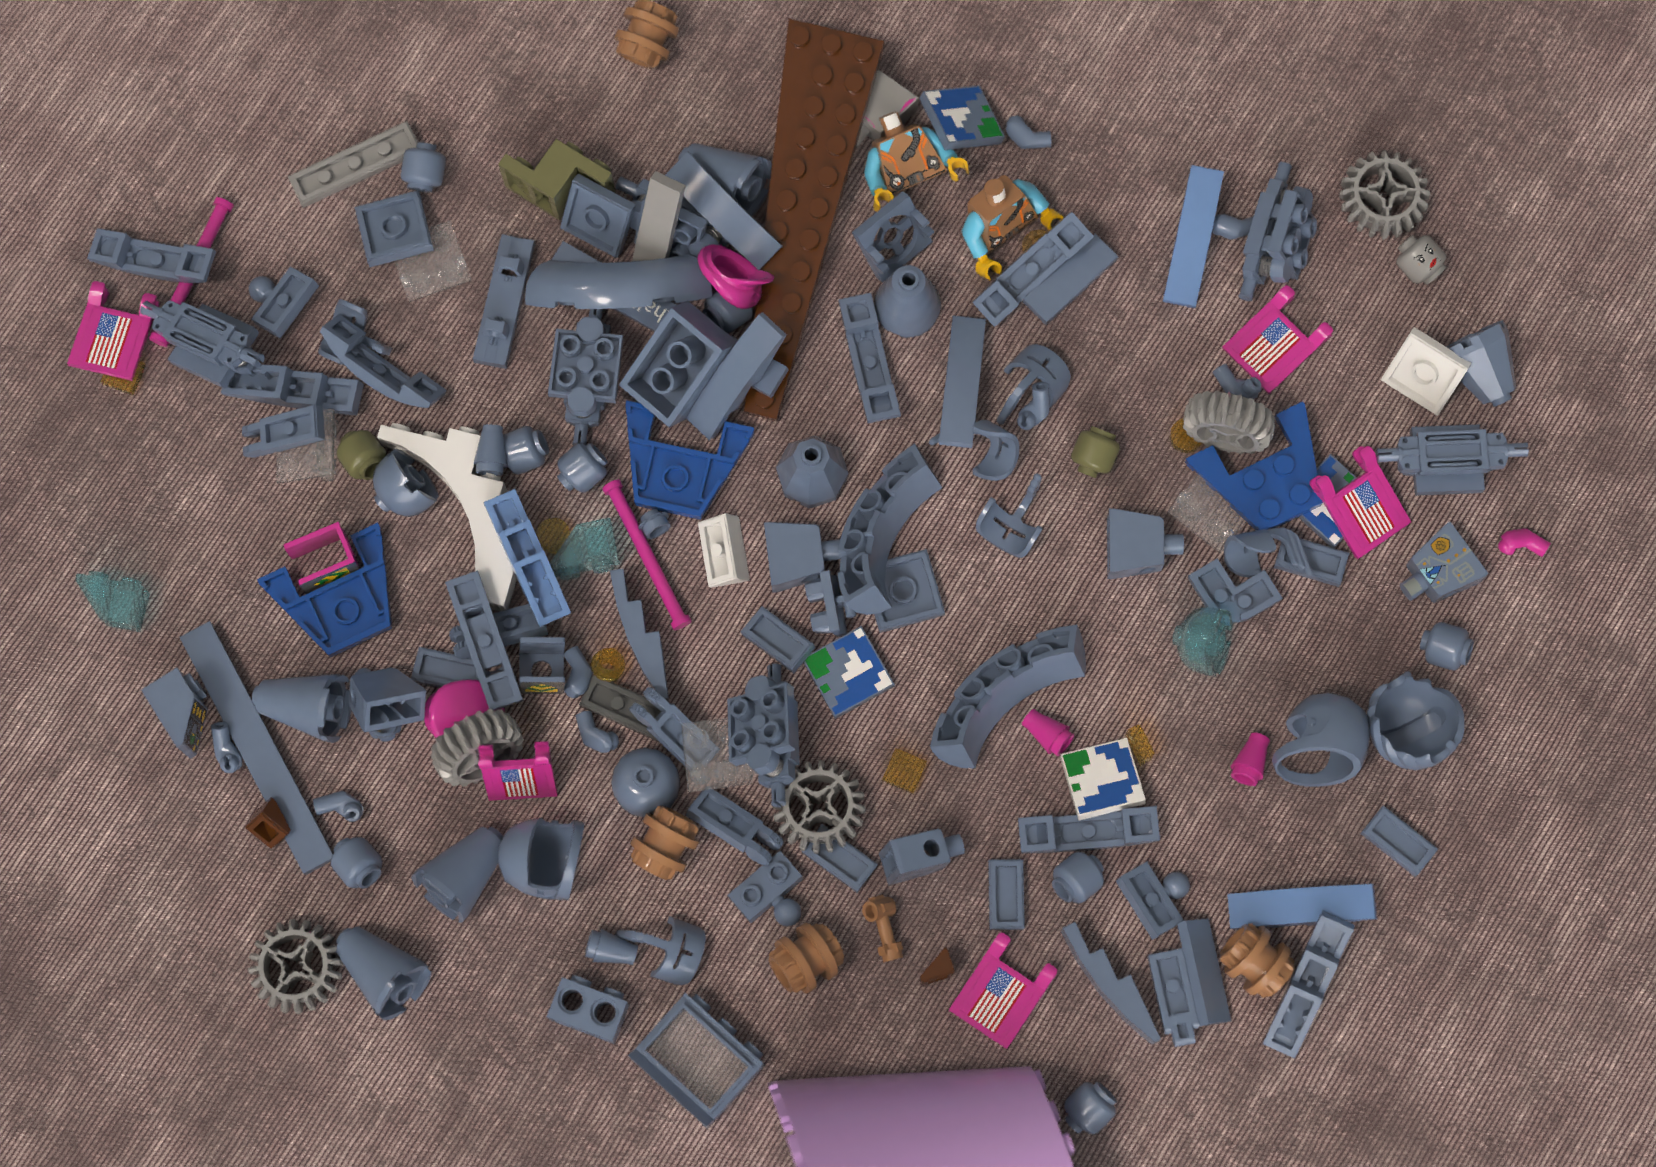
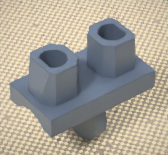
[805,570,856,637]

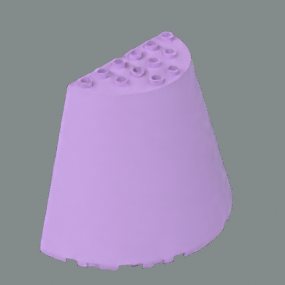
[768,1066,1075,1167]

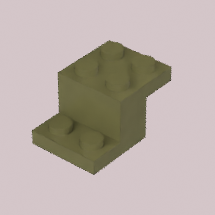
[498,139,616,221]

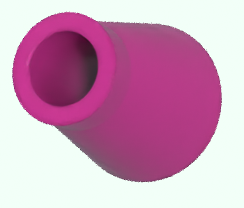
[1022,709,1074,756]
[1231,732,1270,786]

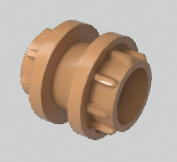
[614,0,679,69]
[630,805,700,880]
[769,923,844,994]
[1220,923,1295,998]

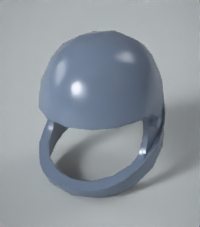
[1272,693,1370,787]
[498,818,585,900]

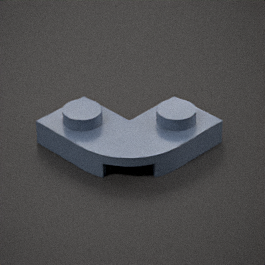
[1187,558,1283,623]

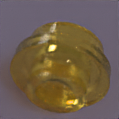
[591,648,625,681]

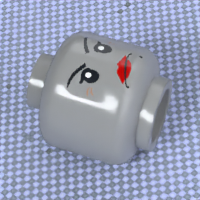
[1396,235,1446,285]

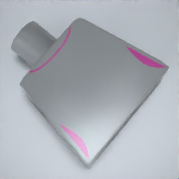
[856,70,919,148]

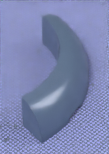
[525,254,713,309]
[837,444,942,615]
[930,625,1086,768]

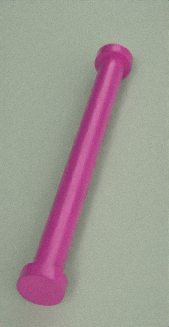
[149,197,234,347]
[602,479,692,631]

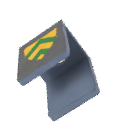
[519,637,565,694]

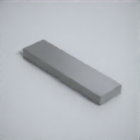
[287,121,417,208]
[632,171,686,261]

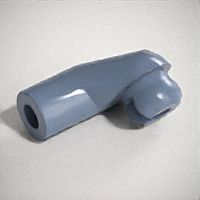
[1006,115,1051,149]
[1212,214,1254,240]
[1213,364,1262,399]
[564,646,593,698]
[211,722,242,774]

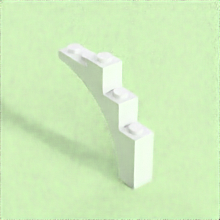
[377,423,517,611]

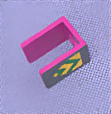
[283,522,360,594]

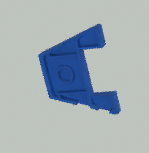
[625,400,755,520]
[1185,401,1323,530]
[257,523,392,658]

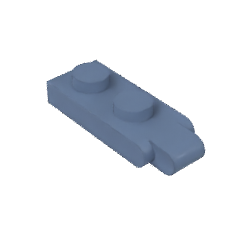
[1147,948,1199,1047]

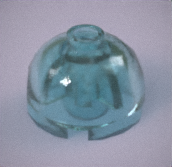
[1173,607,1233,677]

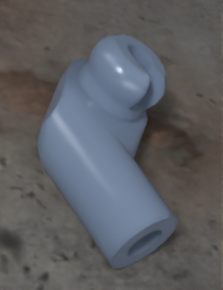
[1017,382,1050,430]
[575,711,619,753]
[313,791,364,822]

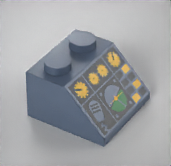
[141,668,208,759]

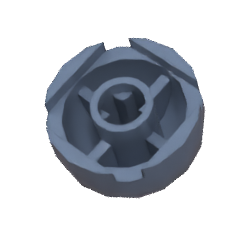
[373,449,439,517]
[611,748,681,818]

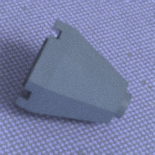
[1446,320,1516,407]
[776,435,849,509]

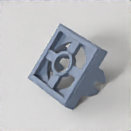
[852,191,934,282]

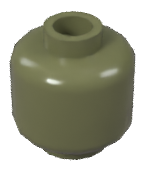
[1071,426,1120,478]
[336,430,387,480]

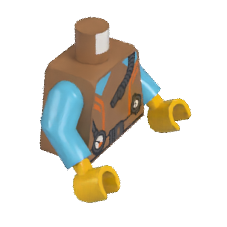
[864,111,969,212]
[962,175,1064,280]

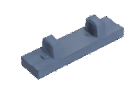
[473,234,535,369]
[445,570,524,711]

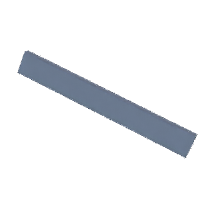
[179,621,333,876]

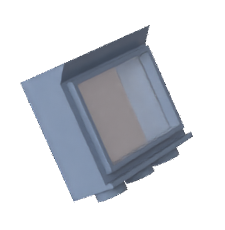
[628,993,764,1129]

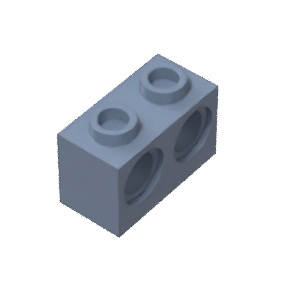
[547,975,630,1044]

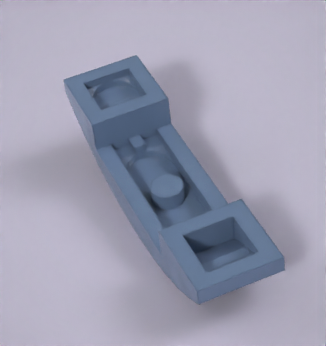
[665,152,782,270]
[972,211,1094,327]
[87,228,216,283]
[839,293,901,424]
[320,314,447,408]
[1018,806,1160,853]

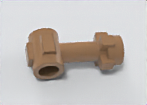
[862,895,903,963]

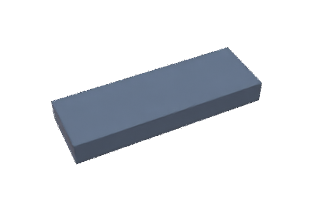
[1023,234,1118,325]
[1177,918,1231,1026]

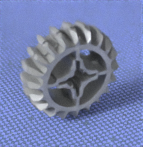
[1339,149,1430,240]
[1183,390,1275,455]
[430,709,524,787]
[772,760,866,854]
[248,919,344,1014]

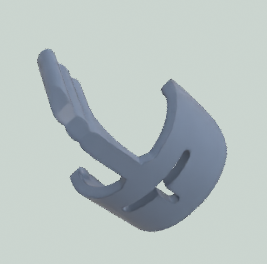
[318,299,393,365]
[997,344,1071,425]
[929,420,1019,481]
[976,473,1043,558]
[1224,528,1312,578]
[615,916,705,985]

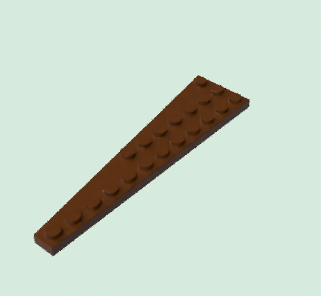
[744,18,885,422]

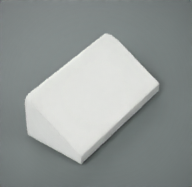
[698,513,749,588]

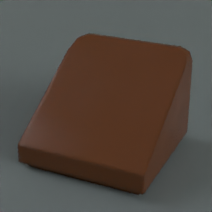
[245,797,291,849]
[919,947,955,986]

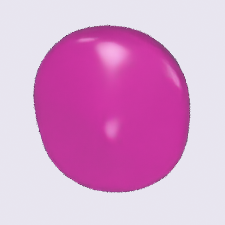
[697,244,774,309]
[424,679,505,738]

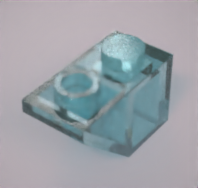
[550,518,620,580]
[75,571,150,632]

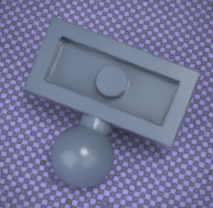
[249,266,319,338]
[727,851,804,927]
[1116,862,1190,940]

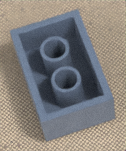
[619,301,737,428]

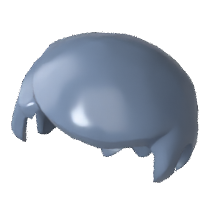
[1366,671,1465,770]

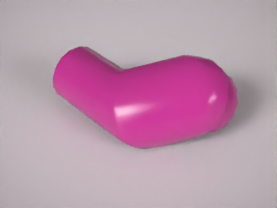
[1498,528,1551,557]

